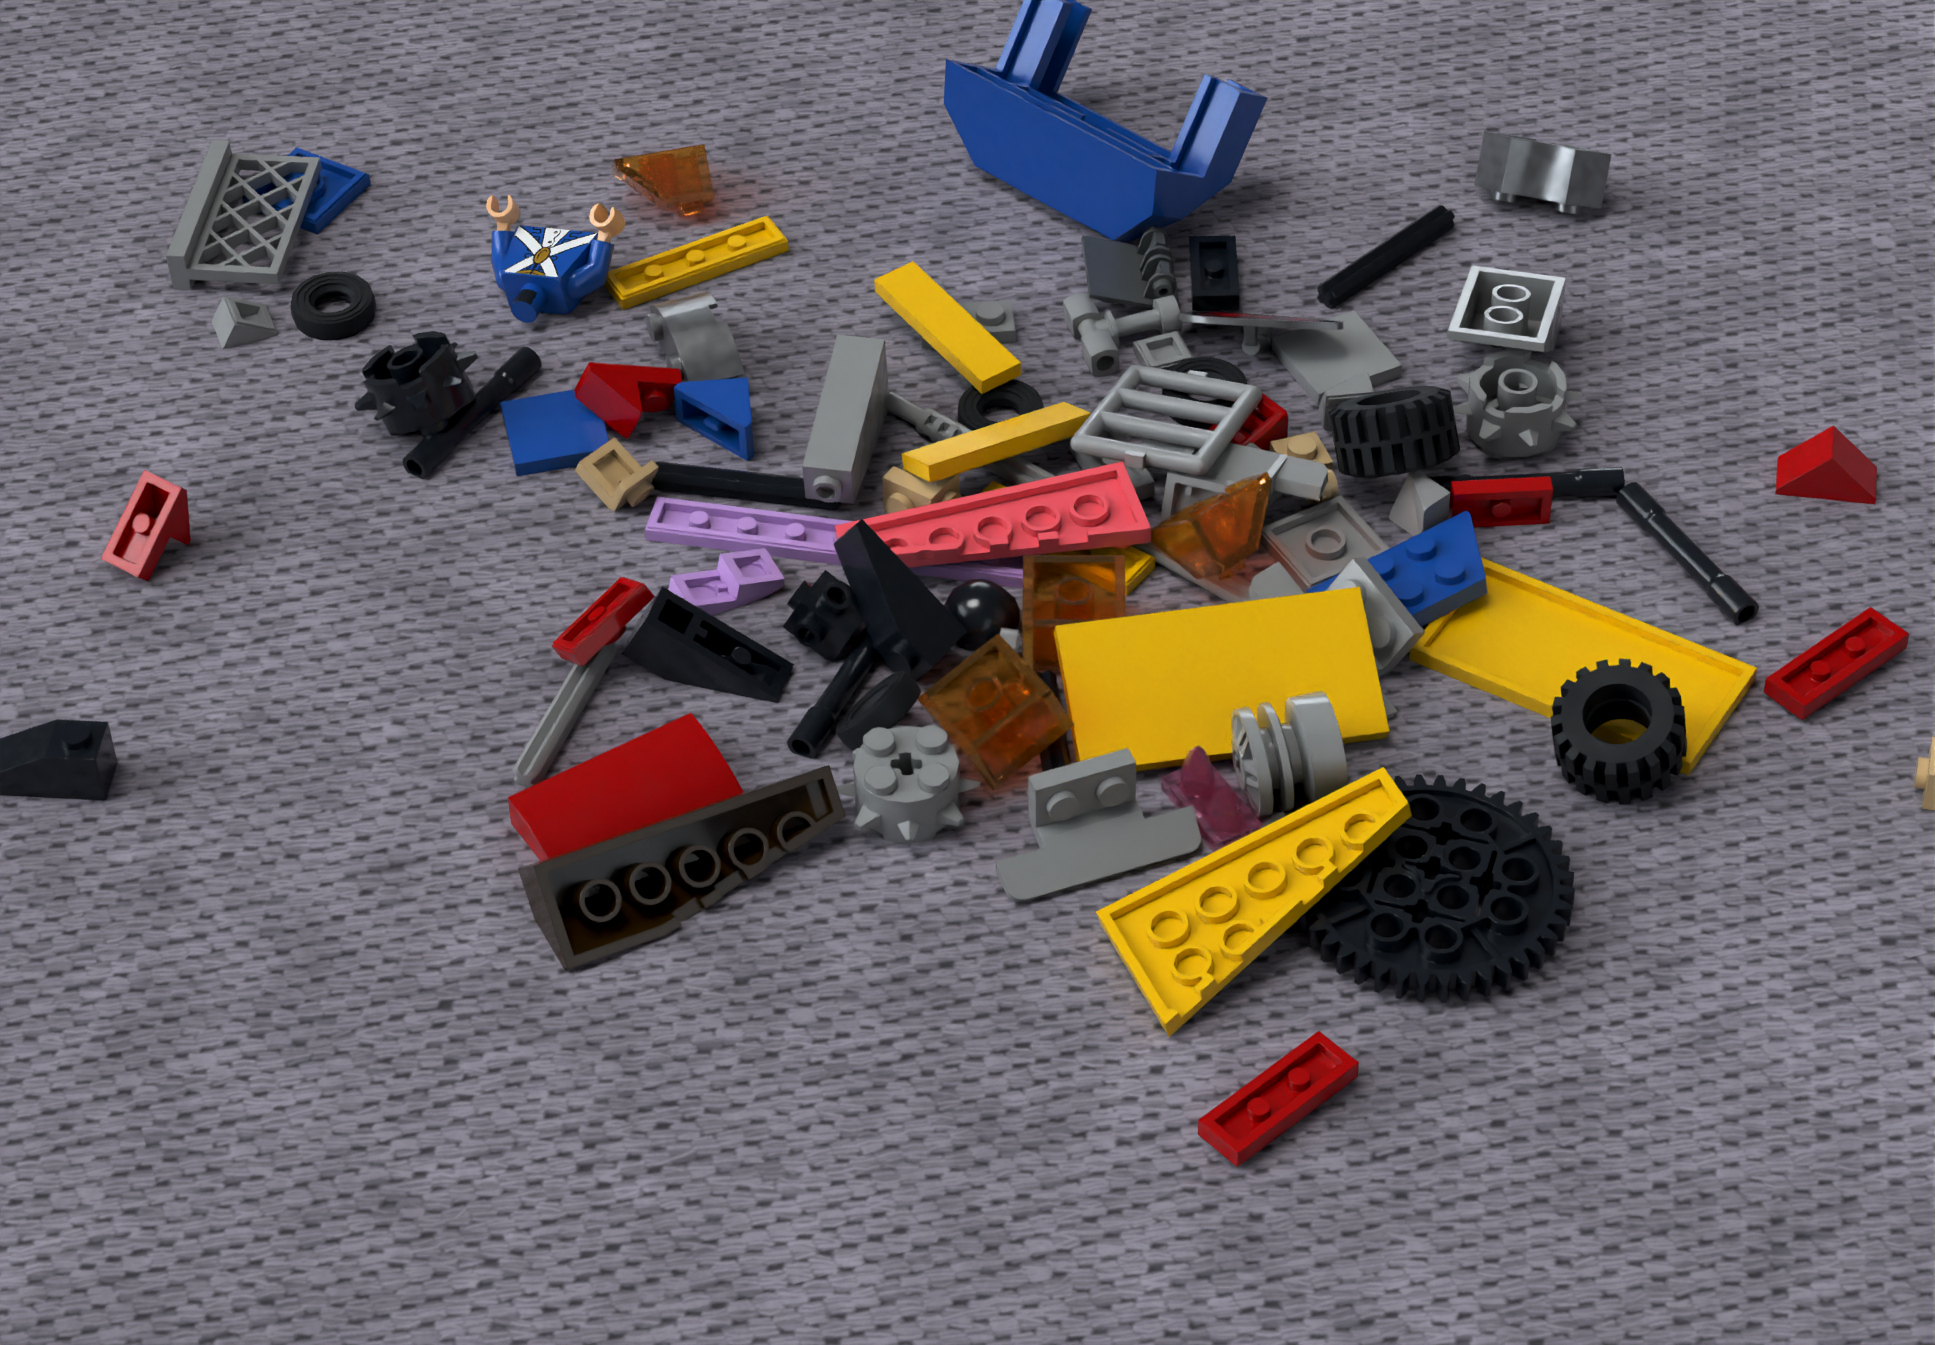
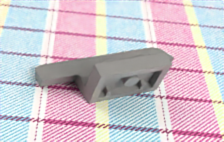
[1141,439,1328,550]
[1249,557,1425,720]
[996,748,1201,902]

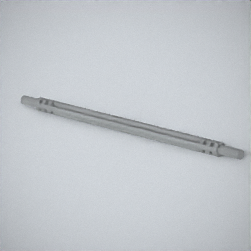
[886,392,1253,603]

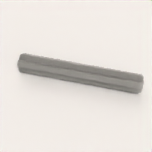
[513,642,616,787]

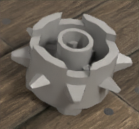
[1453,350,1582,458]
[836,725,980,844]

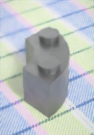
[1474,131,1612,215]
[646,292,745,382]

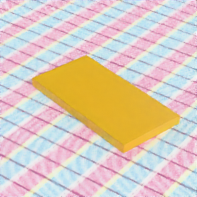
[1409,557,1757,776]
[1054,587,1390,772]

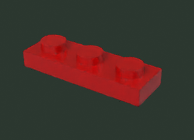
[1764,607,1909,720]
[1198,1031,1359,1168]

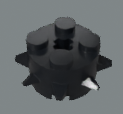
[354,331,478,436]

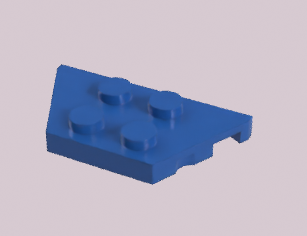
[1306,511,1487,627]

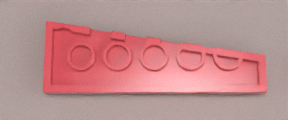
[835,461,1151,568]

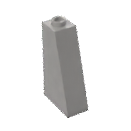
[802,335,889,504]

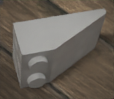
[1447,265,1566,352]

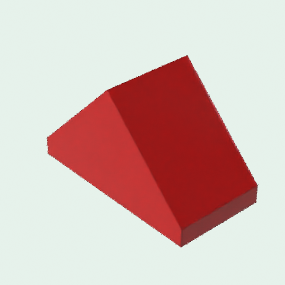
[1775,425,1877,504]

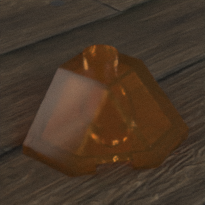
[611,144,715,217]
[1151,472,1272,581]

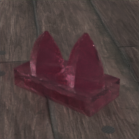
[1161,746,1262,852]

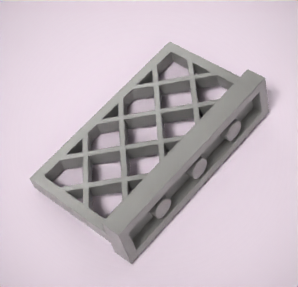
[166,140,322,290]

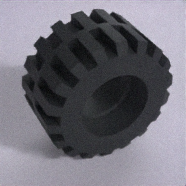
[1329,386,1460,478]
[1551,658,1687,805]

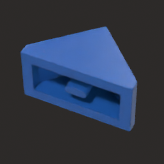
[674,377,754,461]

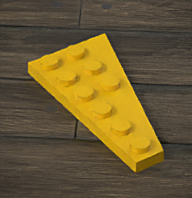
[1096,767,1412,1037]

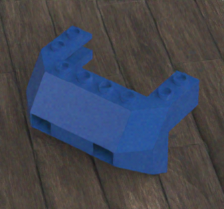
[944,0,1268,242]

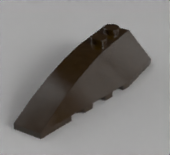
[518,765,846,970]

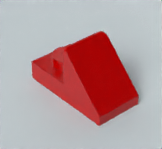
[574,362,682,438]
[101,470,191,581]

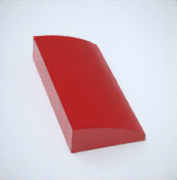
[508,713,744,861]

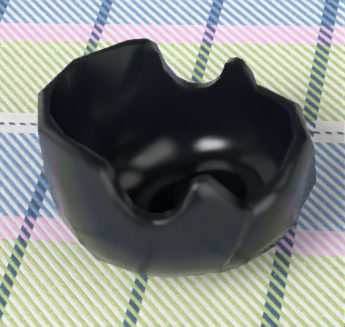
[944,579,1020,651]

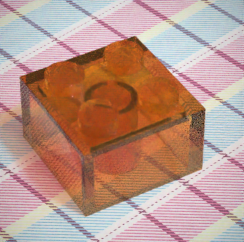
[1022,555,1126,671]
[918,633,1074,790]

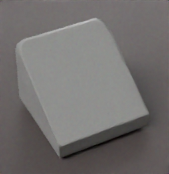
[212,296,277,349]

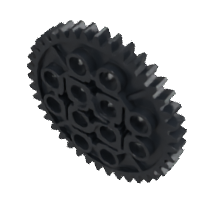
[1298,774,1575,1003]

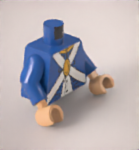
[486,195,625,323]

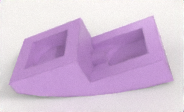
[668,548,785,615]

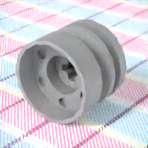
[1231,691,1349,818]

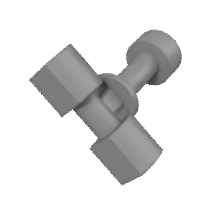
[1063,293,1182,377]

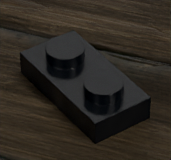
[1189,236,1240,310]

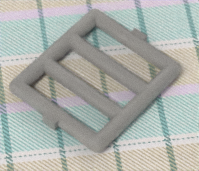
[1070,364,1262,476]

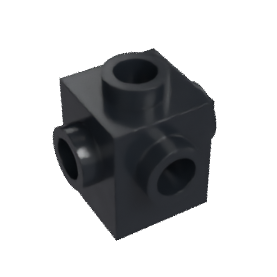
[783,570,863,662]

